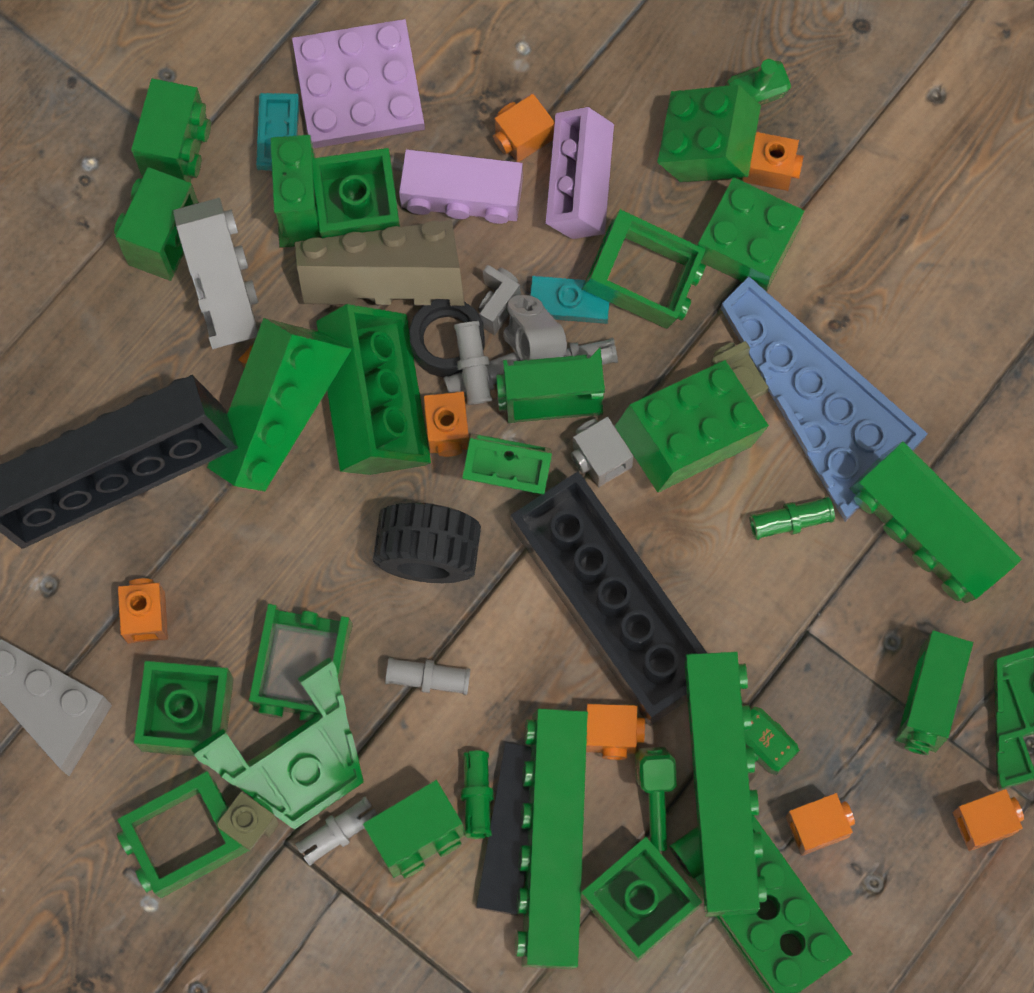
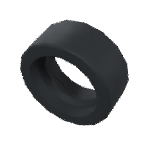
[409,299,485,377]

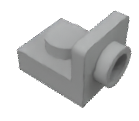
[479,265,521,336]

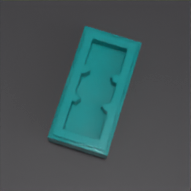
[256,93,300,171]
[531,276,609,324]

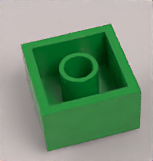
[131,78,211,183]
[657,84,761,182]
[312,148,400,238]
[114,167,199,281]
[698,177,805,292]
[134,661,234,757]
[363,780,465,879]
[581,837,702,963]

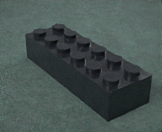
[0,374,238,549]
[510,471,707,726]

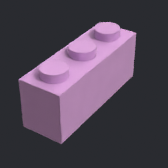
[546,107,614,239]
[399,149,523,224]

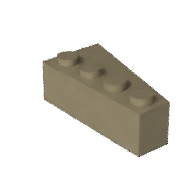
[295,220,465,306]

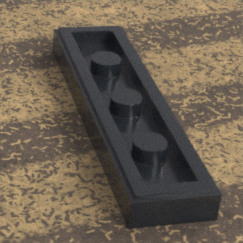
[476,742,531,916]

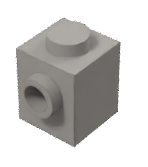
[570,417,634,488]

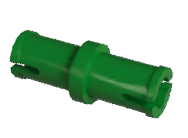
[749,496,835,540]
[460,750,494,839]

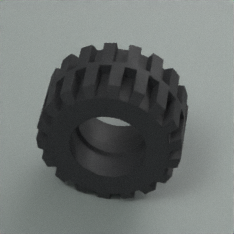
[372,502,481,584]

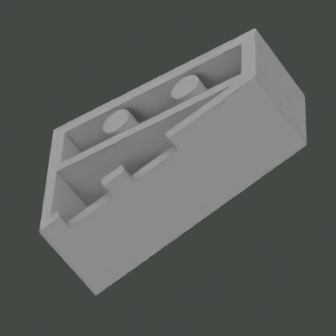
[173,198,259,349]
[0,639,112,776]

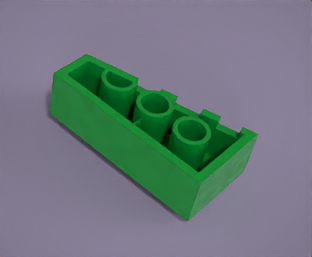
[207,318,352,492]

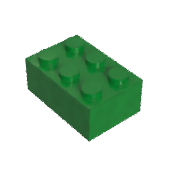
[615,360,769,493]

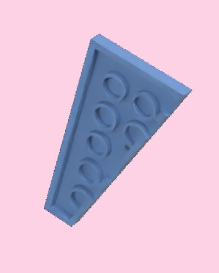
[721,277,928,522]

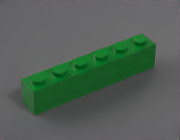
[684,652,767,917]
[515,709,588,969]

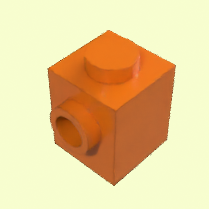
[493,94,555,162]
[743,132,804,191]
[424,392,469,457]
[118,578,168,643]
[586,704,645,760]
[952,789,1024,851]
[786,793,855,856]

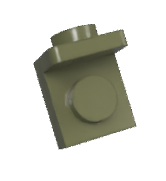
[710,341,769,401]
[217,791,279,850]

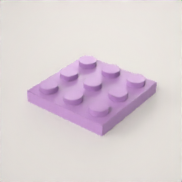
[292,19,425,148]

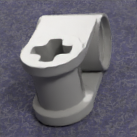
[503,295,567,361]

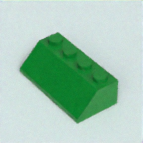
[316,304,431,475]
[849,441,1022,603]

